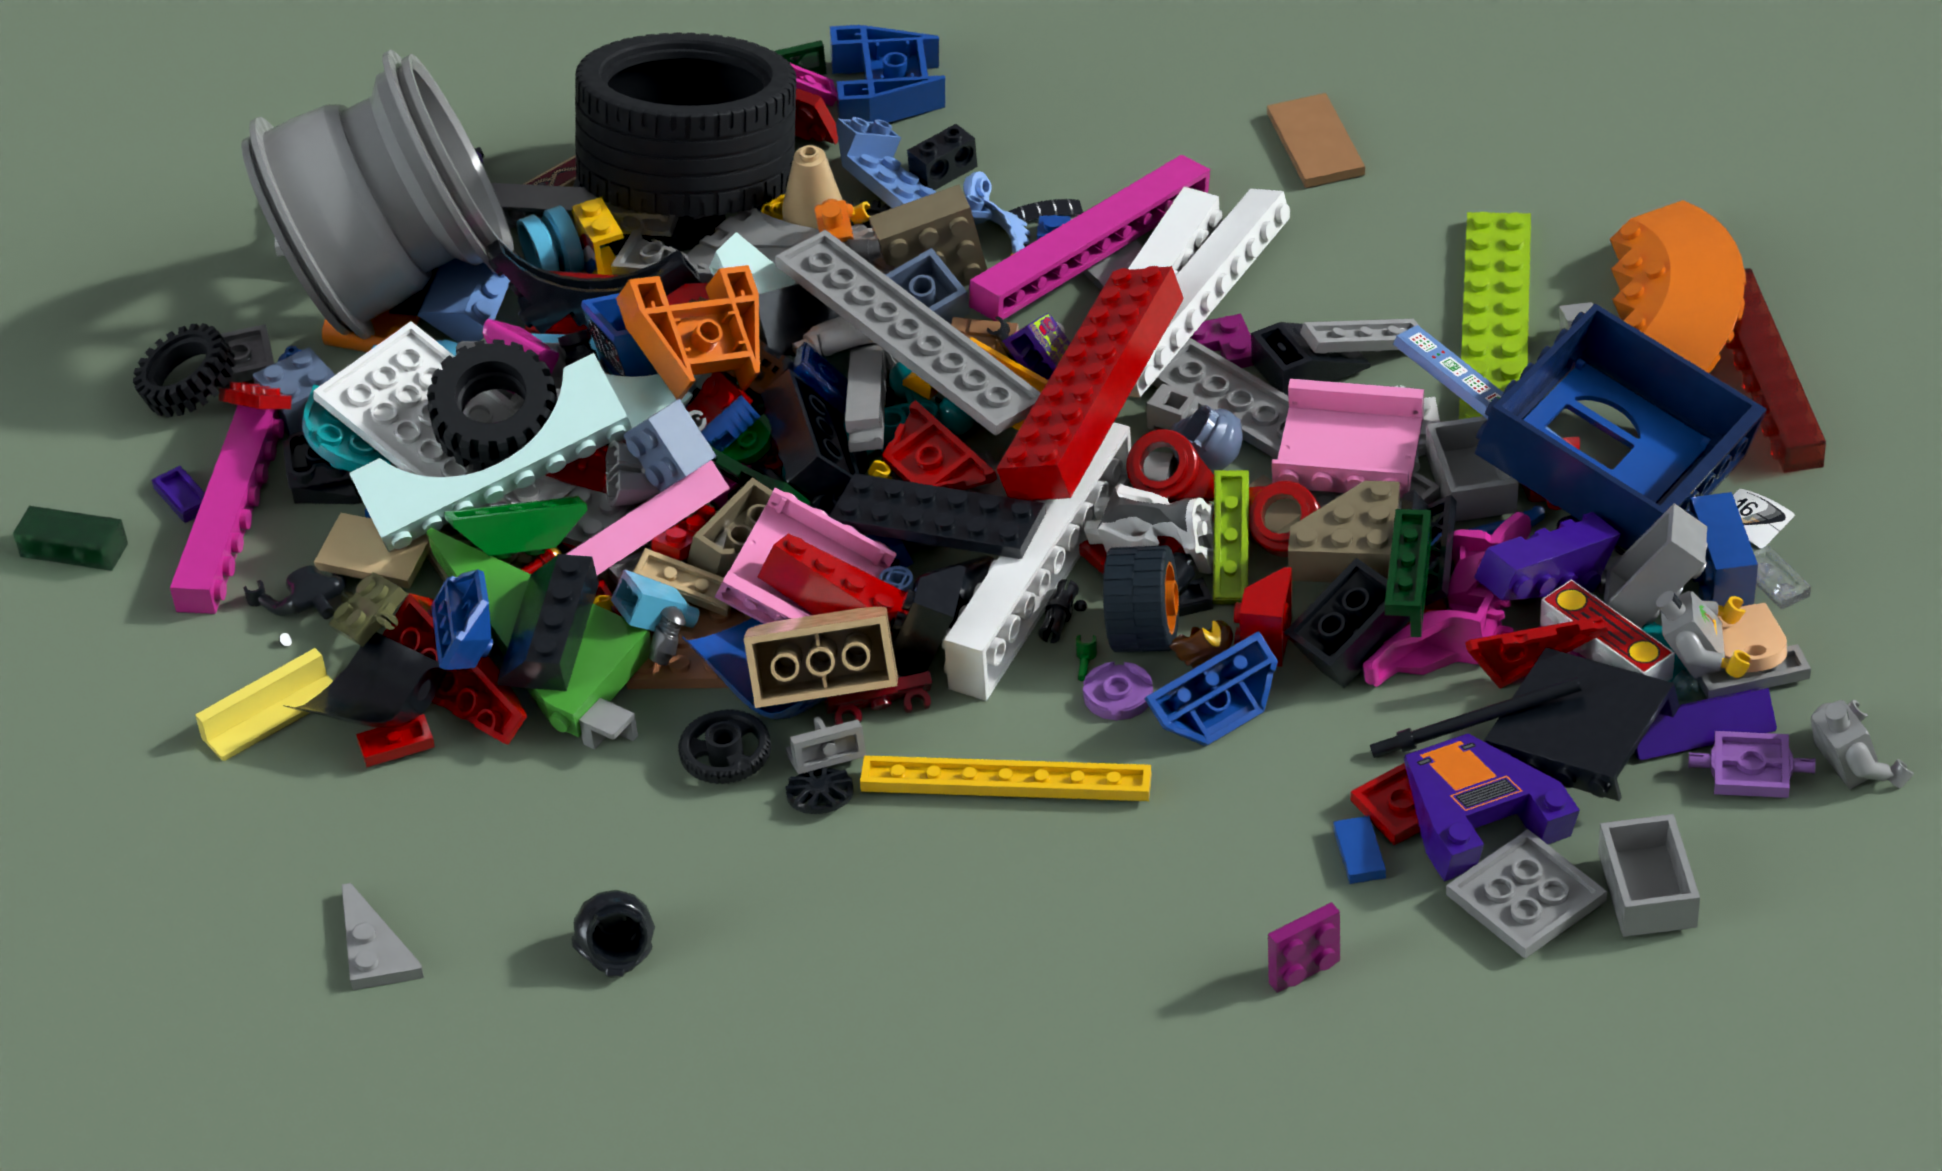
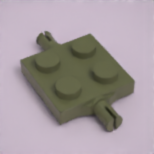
[329,572,408,647]

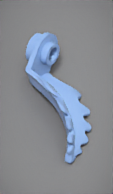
[963,171,1030,254]

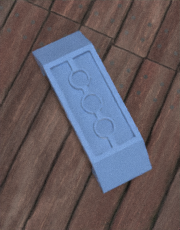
[836,117,994,225]

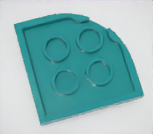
[302,384,392,472]

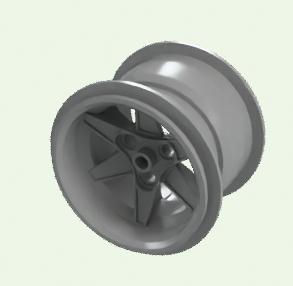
[241,50,514,340]

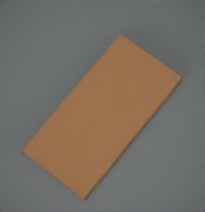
[1267,93,1365,188]

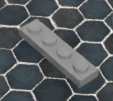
[1300,319,1419,354]

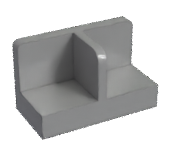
[786,716,866,774]

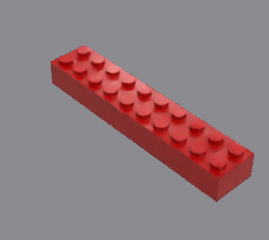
[996,266,1184,500]

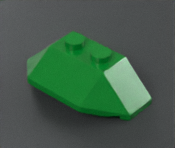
[444,496,587,559]

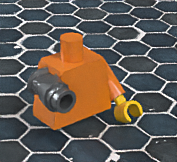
[814,199,881,263]

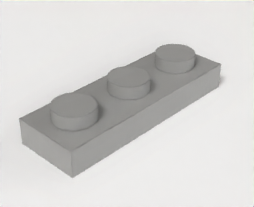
[1697,644,1811,699]

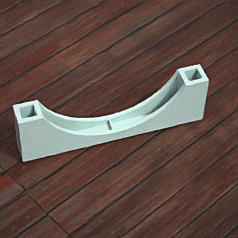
[605,232,796,443]
[349,353,632,552]

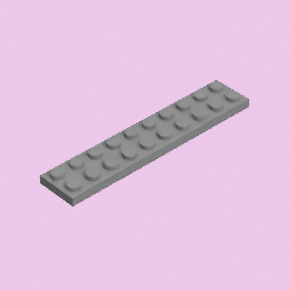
[776,230,1041,436]
[1152,338,1440,509]

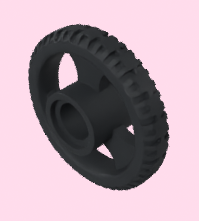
[678,709,771,784]

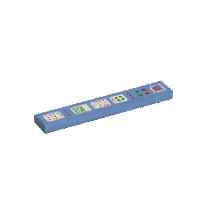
[1393,325,1565,441]

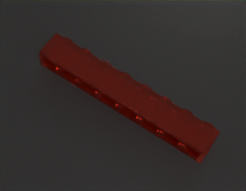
[1725,268,1826,473]

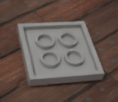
[1446,829,1607,959]

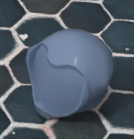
[1170,405,1243,473]

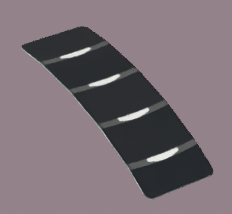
[1009,199,1083,222]

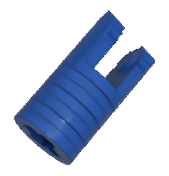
[701,395,761,452]

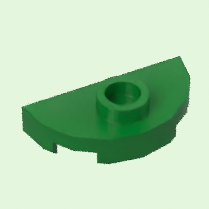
[721,413,773,465]

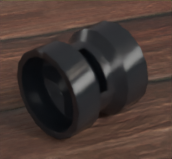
[558,328,599,366]

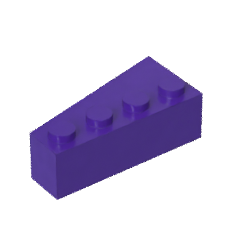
[1474,512,1621,601]

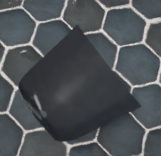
[283,632,448,728]

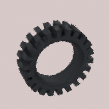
[133,323,236,417]

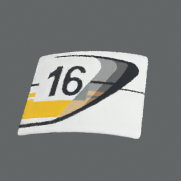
[1733,489,1795,549]

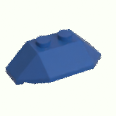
[431,569,493,670]
[1144,631,1278,746]

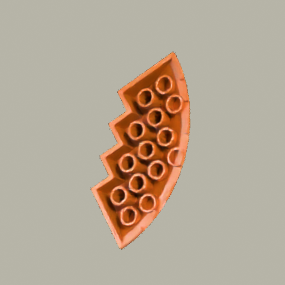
[1610,200,1747,373]

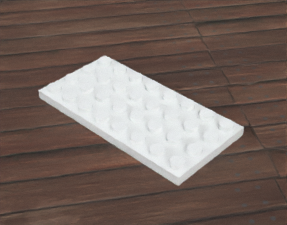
[313,322,575,508]

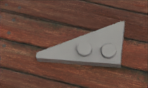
[611,230,713,283]
[342,883,424,990]

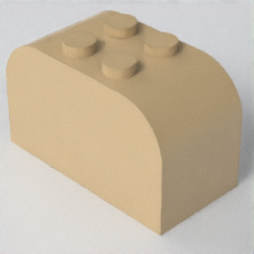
[744,607,898,708]

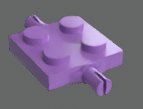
[1688,731,1816,798]

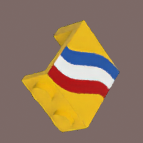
[571,197,624,275]

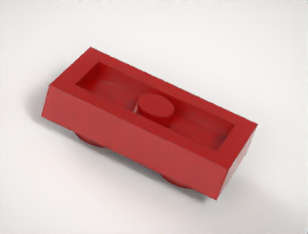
[356,714,435,767]

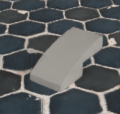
[1132,451,1175,488]

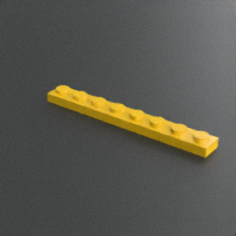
[860,755,1152,801]

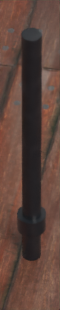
[1370,677,1582,758]

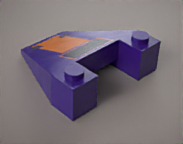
[1404,733,1580,882]

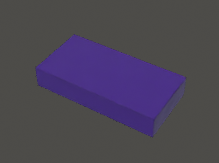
[151,466,205,523]

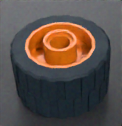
[1103,545,1179,652]

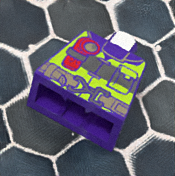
[1003,313,1071,380]

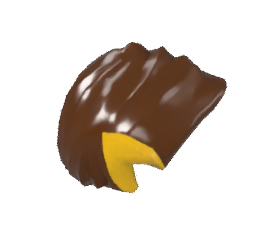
[1169,620,1233,669]

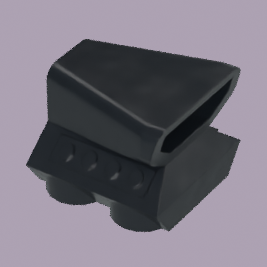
[283,432,362,504]

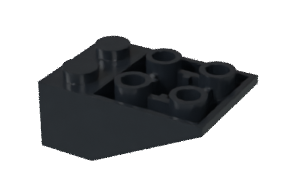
[1251,322,1370,396]

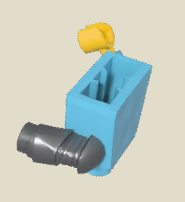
[593,569,699,666]

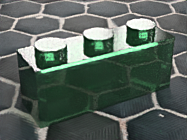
[13,506,128,571]

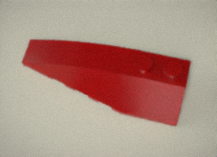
[382,593,527,745]

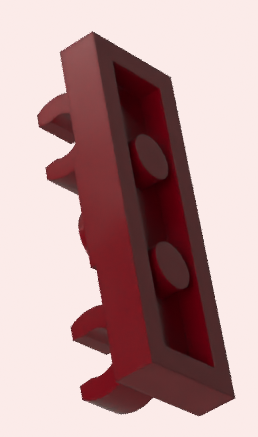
[824,671,932,725]

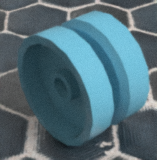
[517,205,585,273]

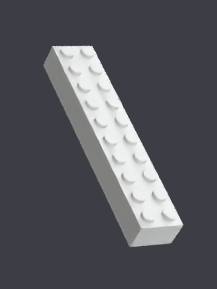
[942,422,1131,701]

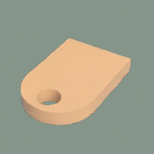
[1717,603,1787,672]

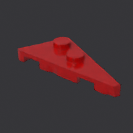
[1465,616,1609,689]

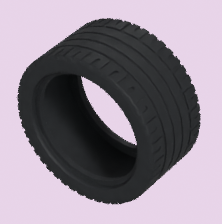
[575,32,796,217]

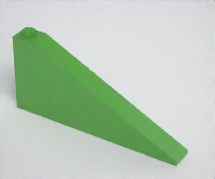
[426,527,651,737]

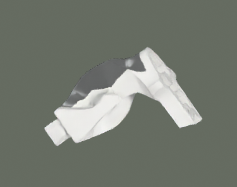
[1084,484,1214,574]

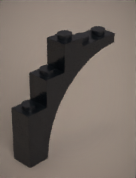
[487,239,702,334]

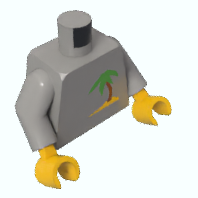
[1656,591,1751,679]

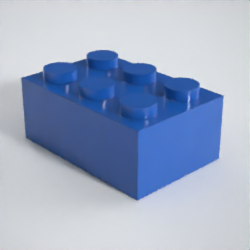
[1687,492,1758,606]

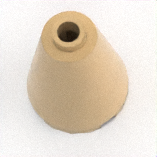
[782,145,842,229]

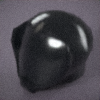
[571,890,655,978]

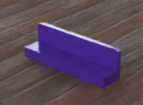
[1635,688,1777,760]

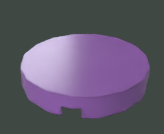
[1083,661,1153,721]

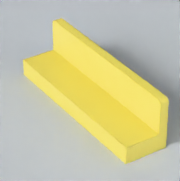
[195,648,333,761]

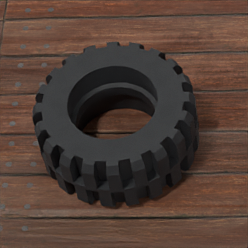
[427,339,558,471]

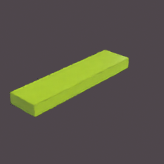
[1213,470,1249,604]

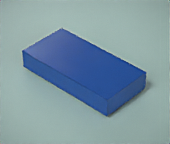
[1333,816,1386,884]

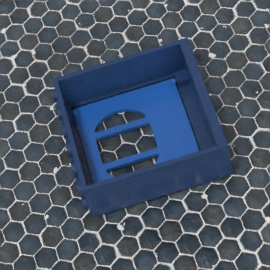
[1474,304,1767,550]

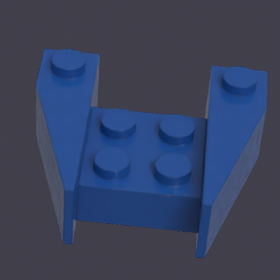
[830,25,945,123]

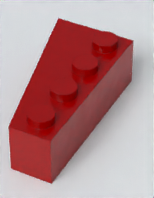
[757,533,906,635]

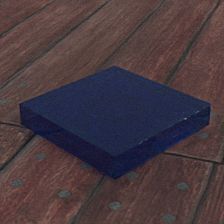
[793,342,848,415]

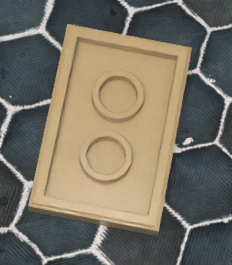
[314,513,431,589]

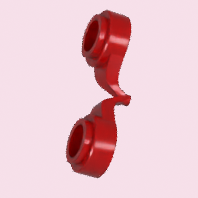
[1126,429,1321,557]

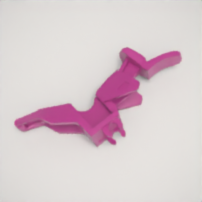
[1363,512,1531,687]

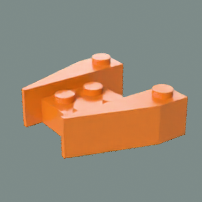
[616,265,760,400]

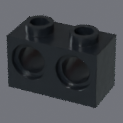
[907,124,977,190]

